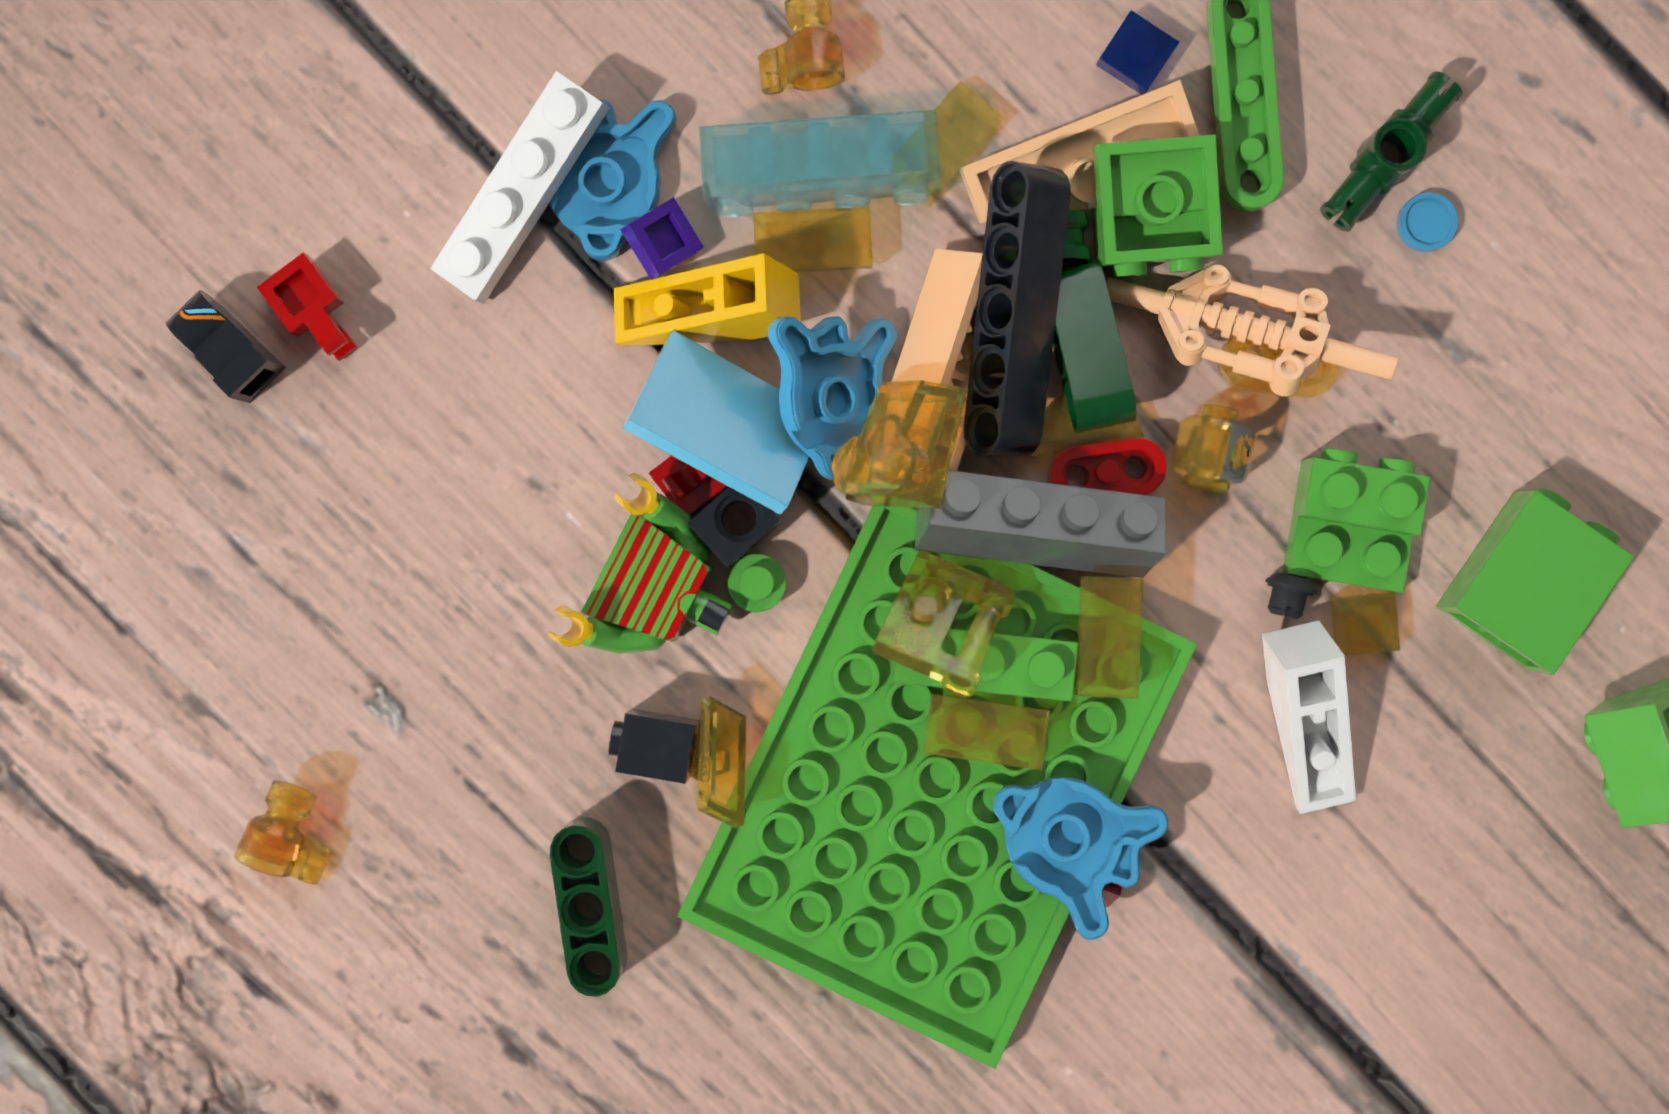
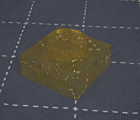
[1330,592,1400,655]

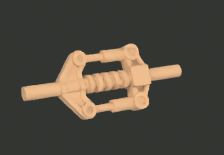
[1106,265,1399,397]

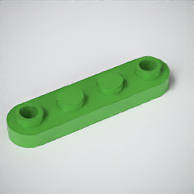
[1207,0,1284,212]

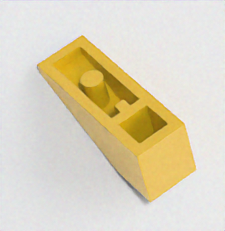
[614,253,801,347]

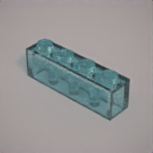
[699,110,940,217]

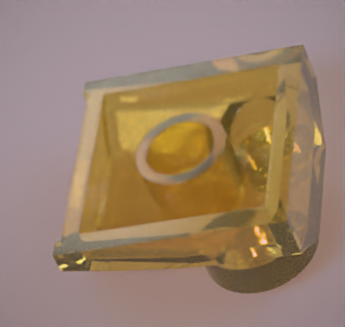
[832,380,967,509]

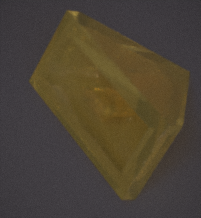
[690,696,746,828]

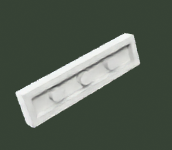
[430,71,610,304]

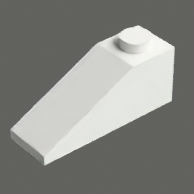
[1262,620,1356,814]

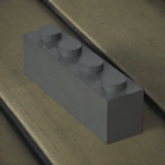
[915,468,1166,578]

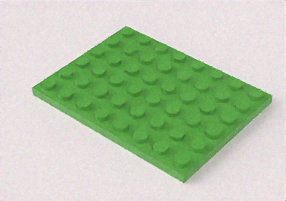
[677,493,1197,1069]

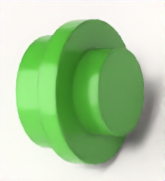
[728,554,786,612]

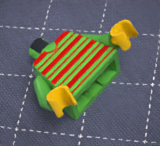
[548,473,733,654]

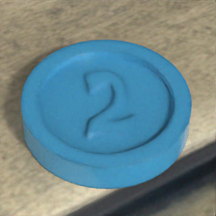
[1397,192,1458,252]

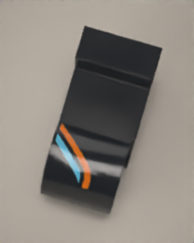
[166,290,286,403]

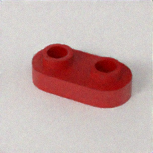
[1047,438,1167,495]

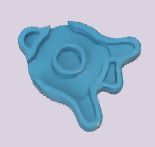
[549,100,677,261]
[768,316,897,480]
[993,777,1168,940]

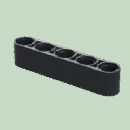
[964,161,1071,457]

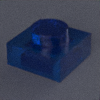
[1096,10,1179,95]

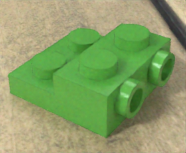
[1092,134,1223,278]
[1283,448,1431,593]

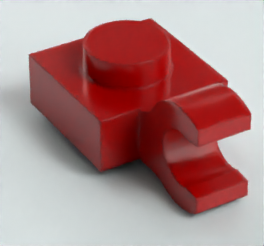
[257,252,358,361]

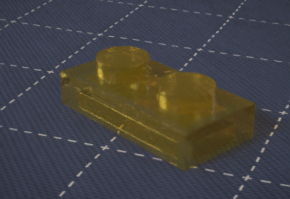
[923,693,1050,770]

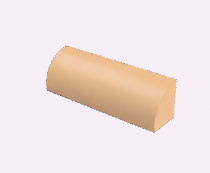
[863,249,983,488]

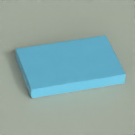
[622,330,809,515]

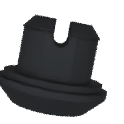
[1265,573,1318,619]

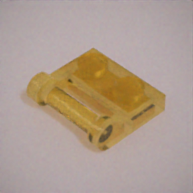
[872,549,1015,697]

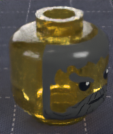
[1171,404,1255,493]

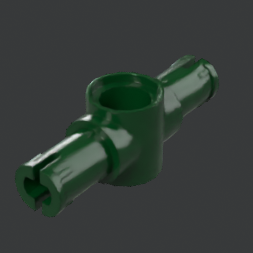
[1320,71,1463,232]

